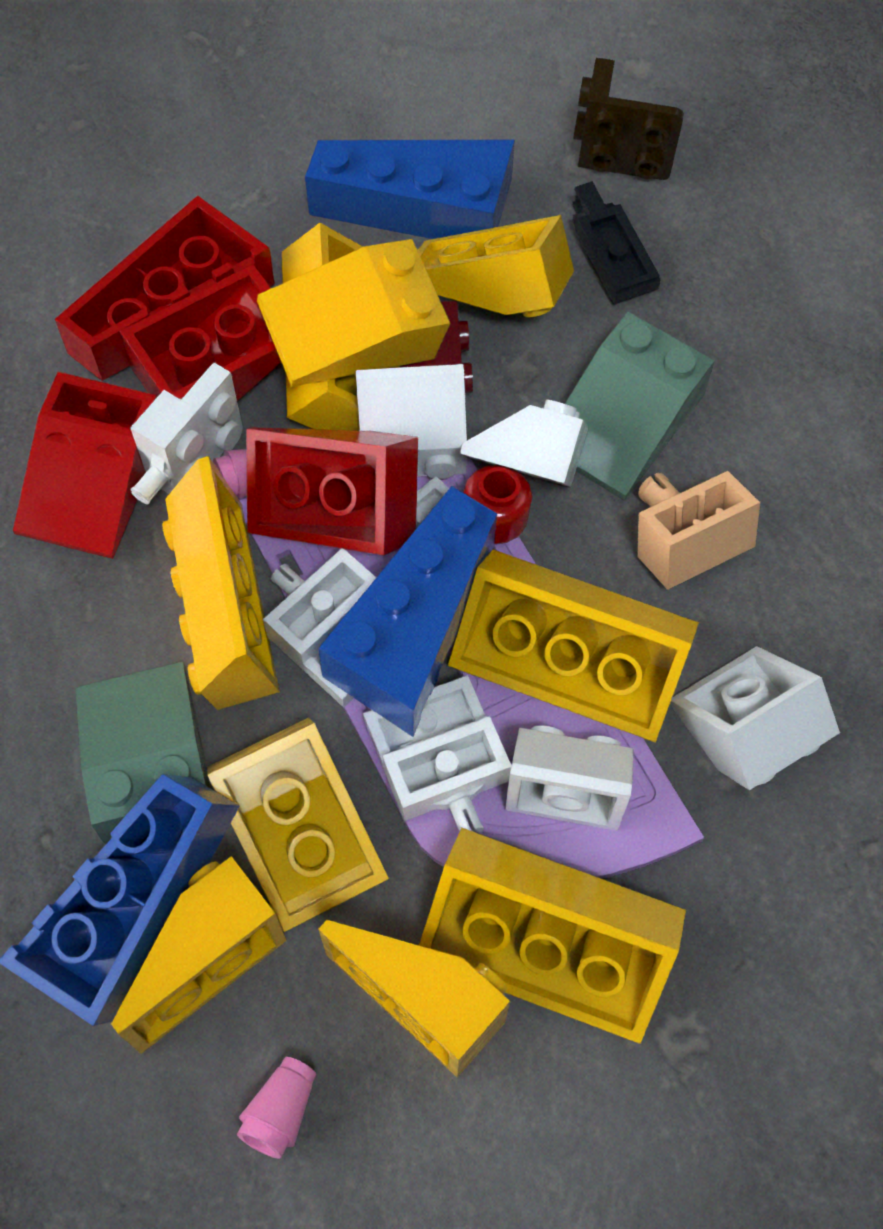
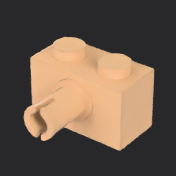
[637,471,760,590]

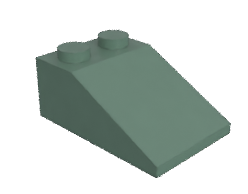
[565,312,715,501]
[75,662,211,845]

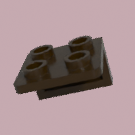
[573,57,684,180]

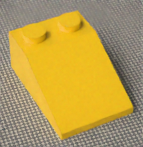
[417,215,574,317]
[257,239,450,387]
[207,717,389,932]
[111,856,287,1054]
[318,920,510,1078]

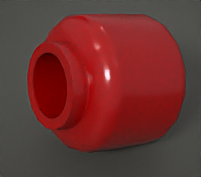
[463,465,533,544]

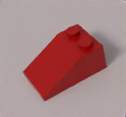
[120,264,281,401]
[246,427,418,555]

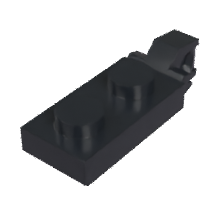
[572,181,661,304]

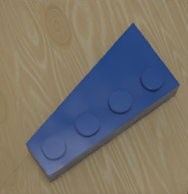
[305,140,515,239]
[318,486,497,737]
[0,774,240,1026]

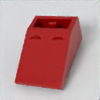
[13,372,157,559]

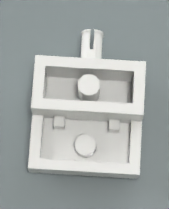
[130,363,243,505]
[263,548,376,707]
[363,675,512,834]

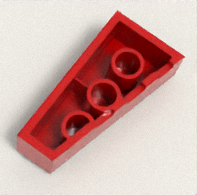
[55,195,275,381]

